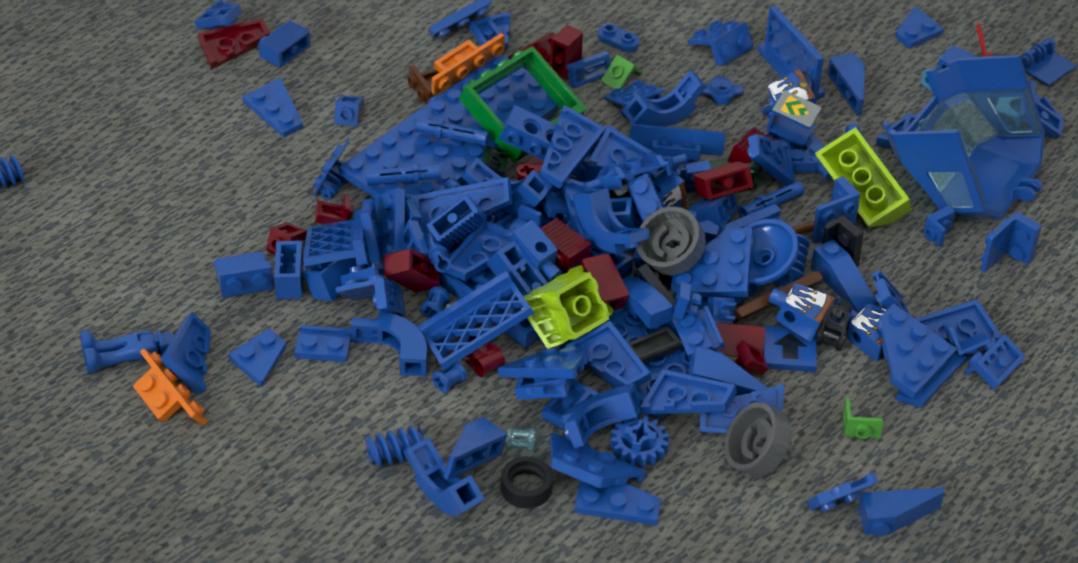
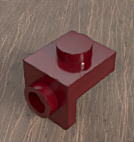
[315,195,354,225]

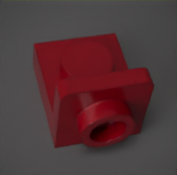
[266,222,307,255]

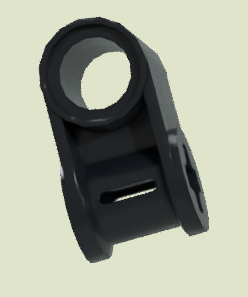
[816,298,852,352]

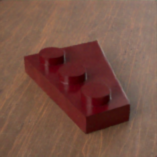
[197,18,270,70]

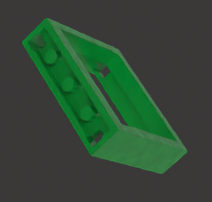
[459,46,587,163]

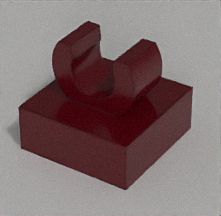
[734,341,769,375]

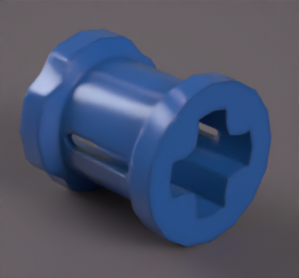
[420,286,451,318]
[432,361,467,394]

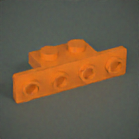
[431,33,505,95]
[133,348,208,426]

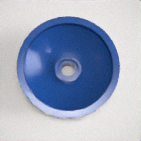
[743,219,799,285]

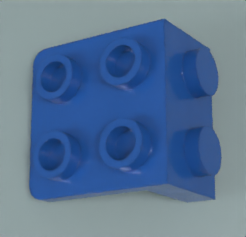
[687,20,754,65]
[214,252,273,298]

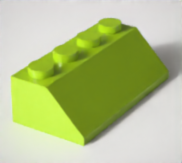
[815,127,912,228]

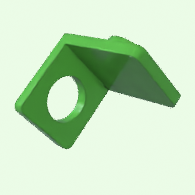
[601,55,643,89]
[843,398,883,439]

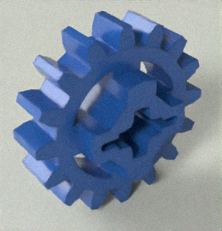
[610,416,669,468]

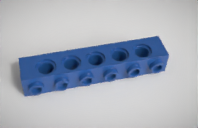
[499,105,631,198]

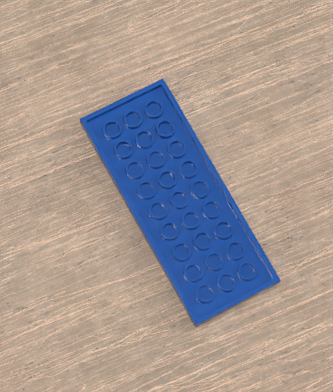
[339,54,560,202]

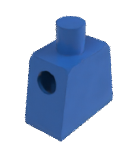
[510,220,562,282]

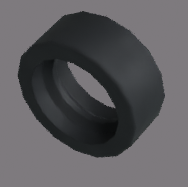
[500,456,553,509]

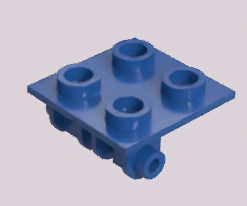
[1021,38,1077,86]
[603,81,665,118]
[313,138,350,200]

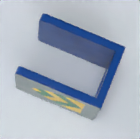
[766,90,821,147]

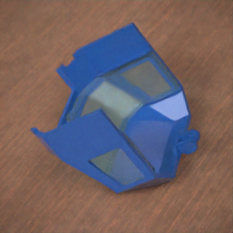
[882,55,1045,220]

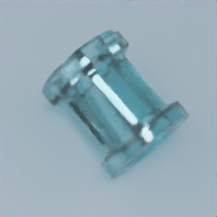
[506,425,535,451]

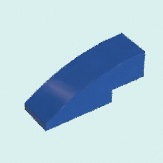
[622,276,673,330]

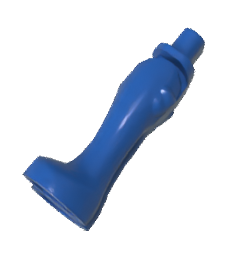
[80,330,173,374]

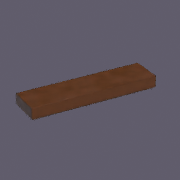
[733,271,823,324]

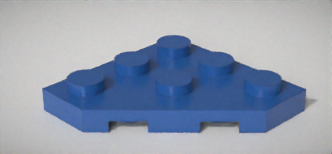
[671,228,753,298]
[877,303,957,399]

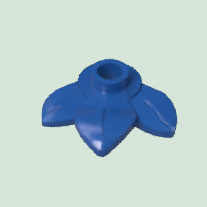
[702,76,744,105]

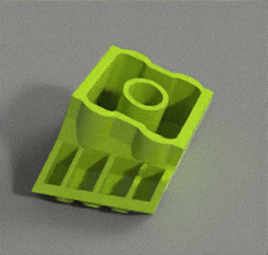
[521,265,614,349]

